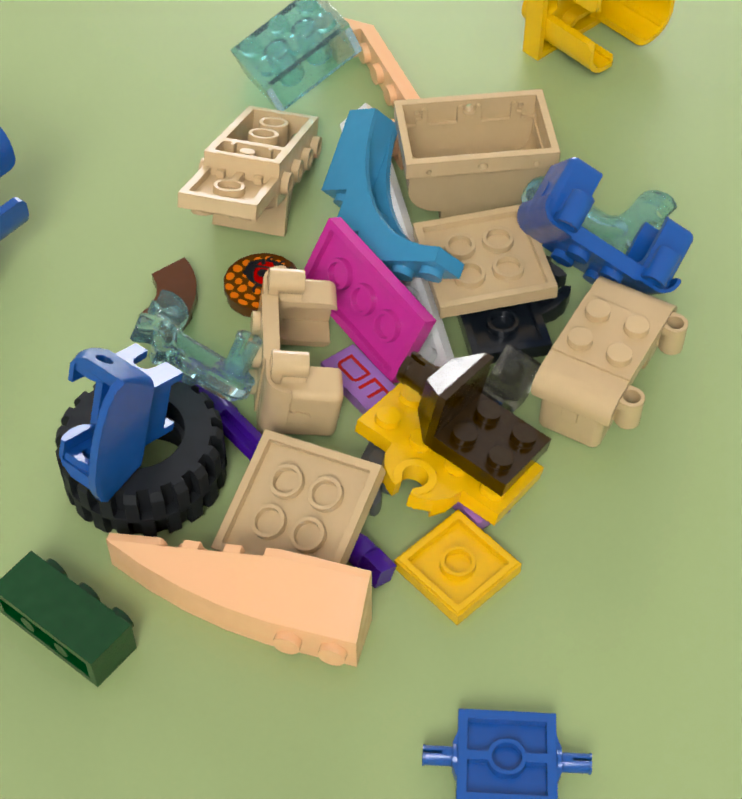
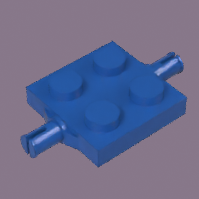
[422,708,592,799]

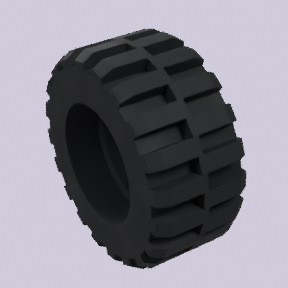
[55,379,227,537]

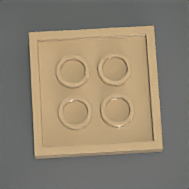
[413,204,558,319]
[211,429,386,565]

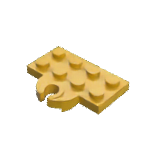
[355,383,544,526]

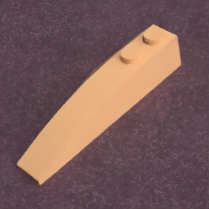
[106,532,372,667]

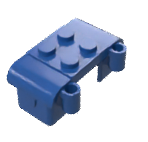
[517,157,693,295]

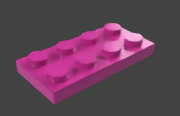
[304,217,437,384]

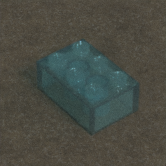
[231,0,362,111]

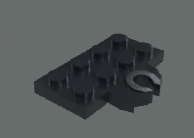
[457,256,571,364]

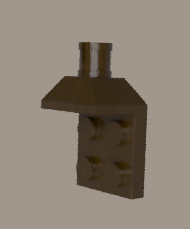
[396,351,551,497]

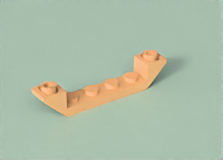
[319,14,420,170]

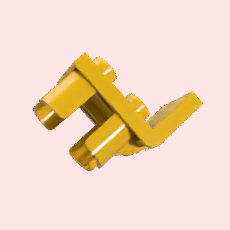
[522,0,675,73]

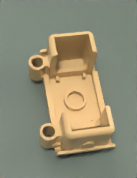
[246,265,344,436]
[531,276,688,447]

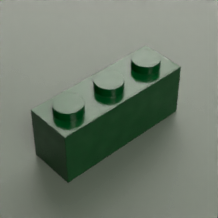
[0,551,137,687]

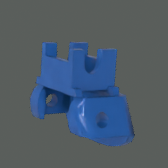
[59,343,183,502]

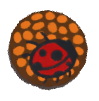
[224,253,297,318]

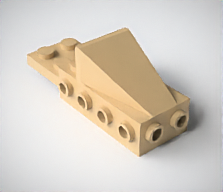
[178,106,322,237]

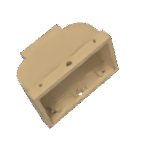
[394,89,561,218]

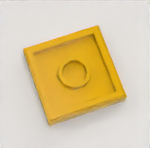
[394,509,522,625]

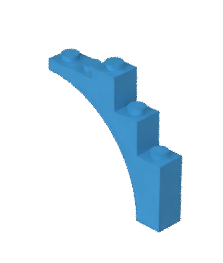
[321,108,464,283]

